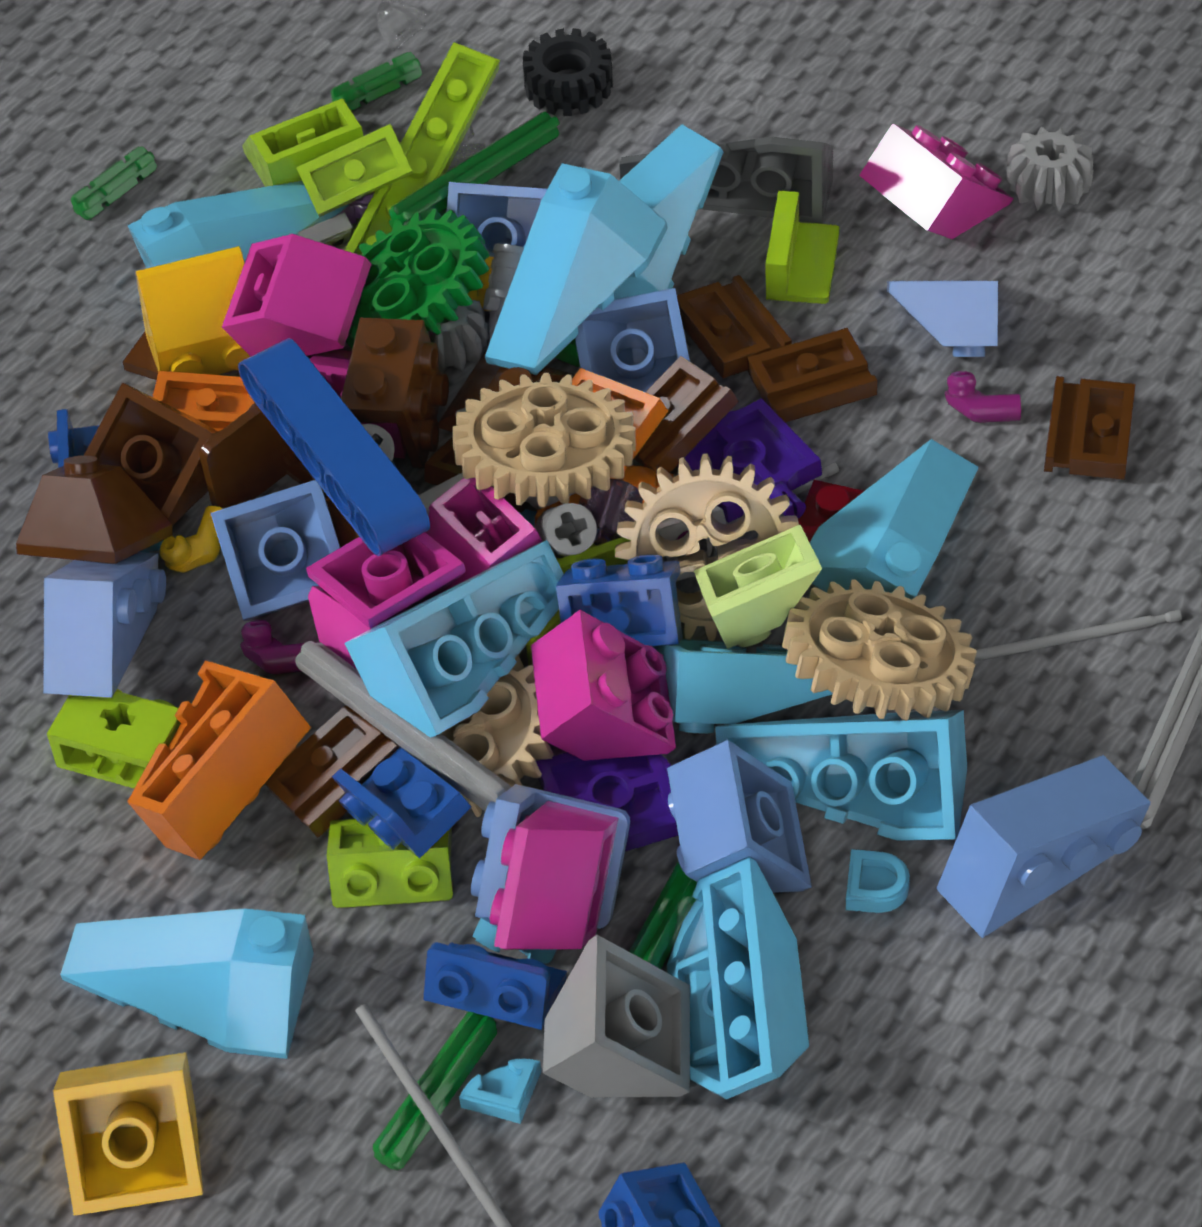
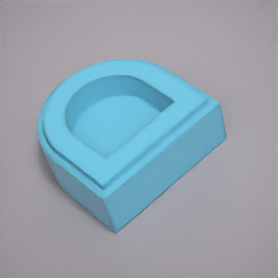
[846,849,910,913]

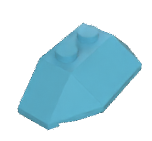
[667,856,809,1099]

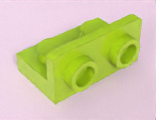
[326,819,453,908]

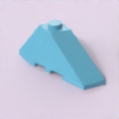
[614,124,723,300]
[127,181,349,269]
[653,639,833,734]
[715,710,967,841]

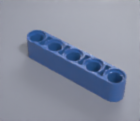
[238,338,430,556]

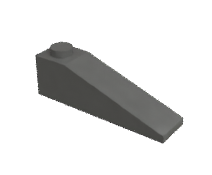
[619,136,833,224]

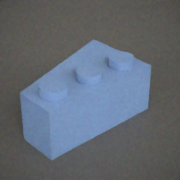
[43,552,166,698]
[936,755,1151,938]

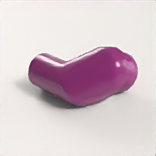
[944,371,1021,423]
[240,620,316,675]

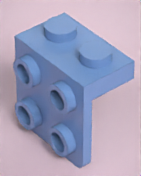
[471,784,630,929]

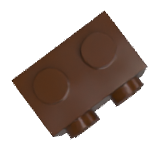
[341,318,449,468]
[199,403,327,509]

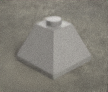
[543,935,690,1097]

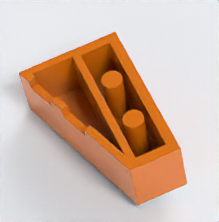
[127,660,311,860]

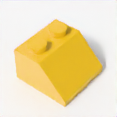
[135,246,251,375]
[53,1052,203,1216]

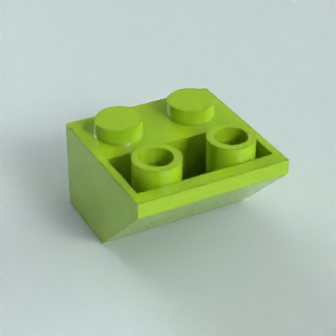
[242,98,364,187]

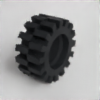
[522,28,613,116]

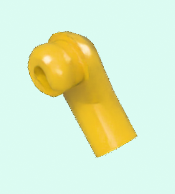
[159,506,223,573]

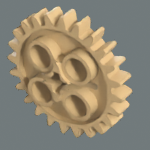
[452,373,636,507]
[615,454,799,641]
[782,579,977,721]
[384,655,554,817]

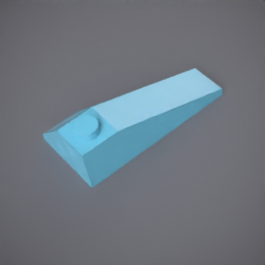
[485,163,667,375]
[810,439,979,599]
[344,540,564,738]
[60,908,314,1059]

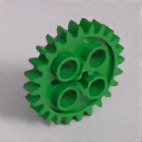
[346,209,490,349]

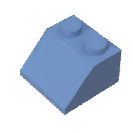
[667,740,812,892]

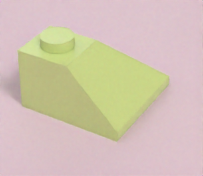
[694,525,822,649]

